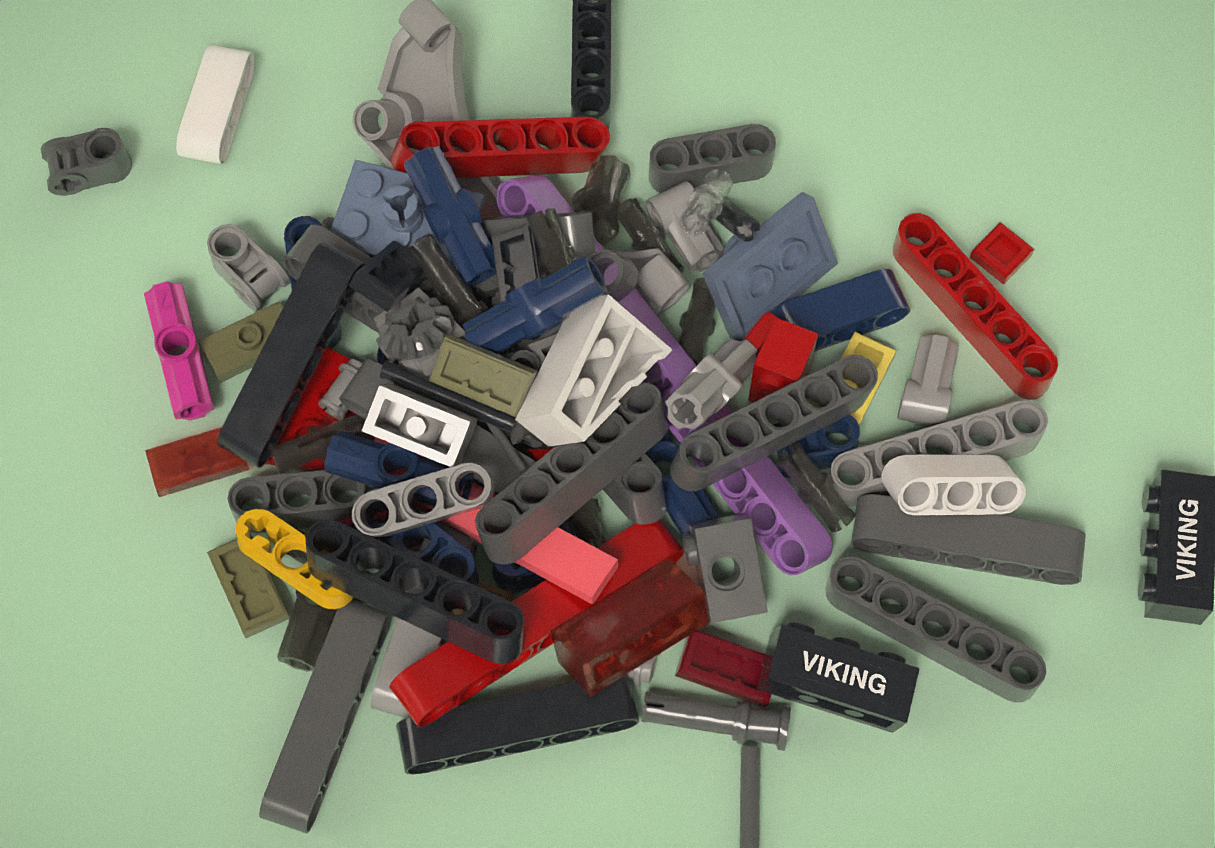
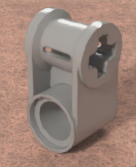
[207,224,290,311]

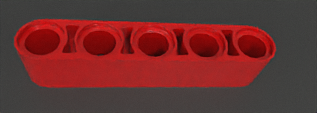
[391,117,610,178]
[893,213,1058,400]

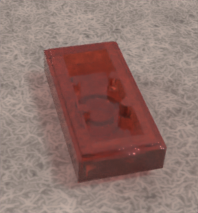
[145,427,249,497]

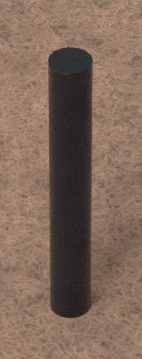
[379,361,517,433]

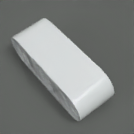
[176,44,255,165]
[881,455,1026,515]

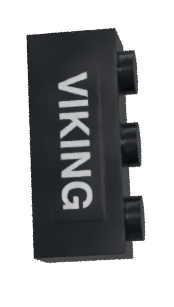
[1138,470,1215,625]
[756,622,920,733]

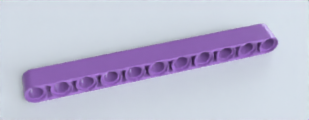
[496,175,833,576]

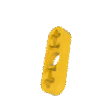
[235,509,353,609]

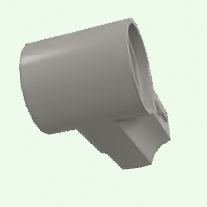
[645,181,724,272]
[897,334,959,427]

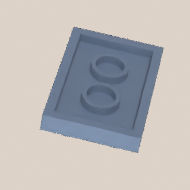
[330,159,486,282]
[702,192,838,341]

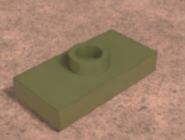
[198,301,283,383]
[429,334,537,417]
[207,532,290,638]

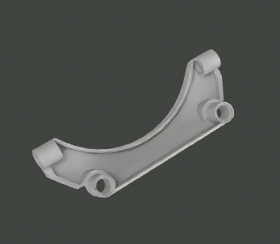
[352,0,691,335]

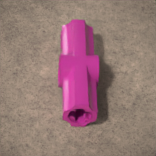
[144,281,214,421]

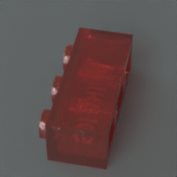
[551,559,709,697]

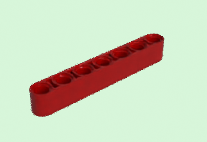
[389,519,685,727]

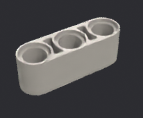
[352,463,495,537]

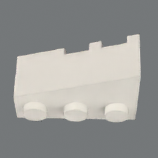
[515,294,672,446]

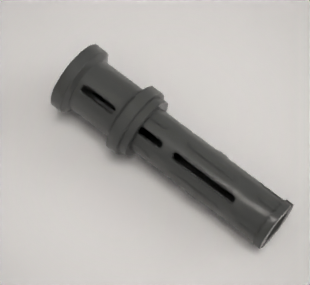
[641,691,791,751]

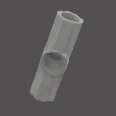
[665,339,757,430]

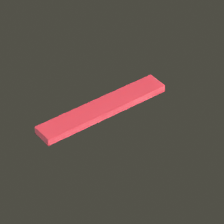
[374,437,619,605]

